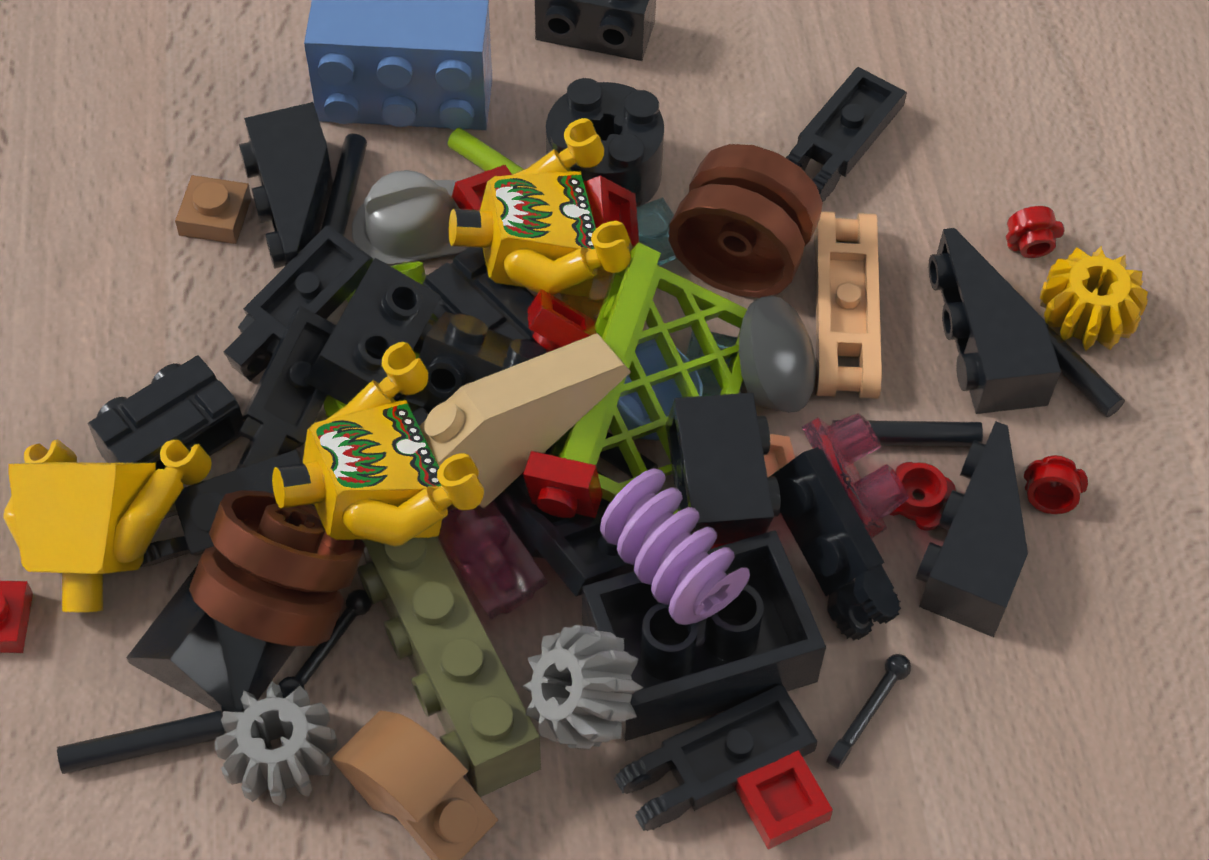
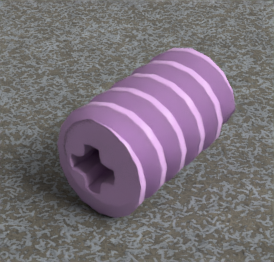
[600,468,750,625]

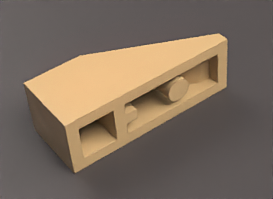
[419,333,631,508]

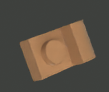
[331,710,498,860]

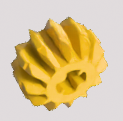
[1040,246,1148,352]

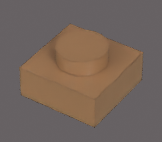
[175,175,252,244]

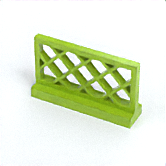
[549,242,747,514]

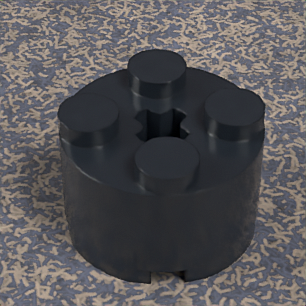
[546,78,664,207]

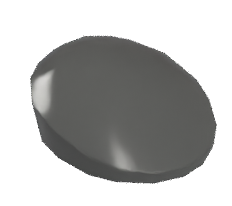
[739,296,817,413]

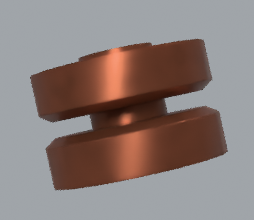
[668,144,823,298]
[189,490,365,646]

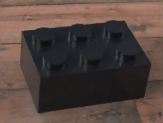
[582,530,826,741]

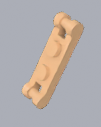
[814,211,882,399]

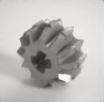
[521,625,643,749]
[215,681,337,807]

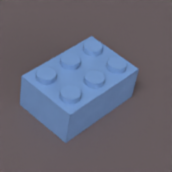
[304,0,492,130]

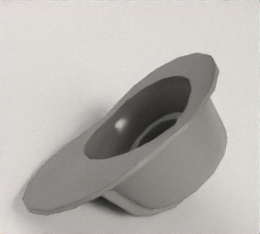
[352,170,469,266]

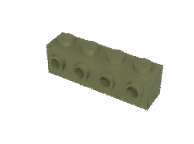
[357,537,541,797]

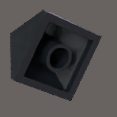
[126,564,297,714]

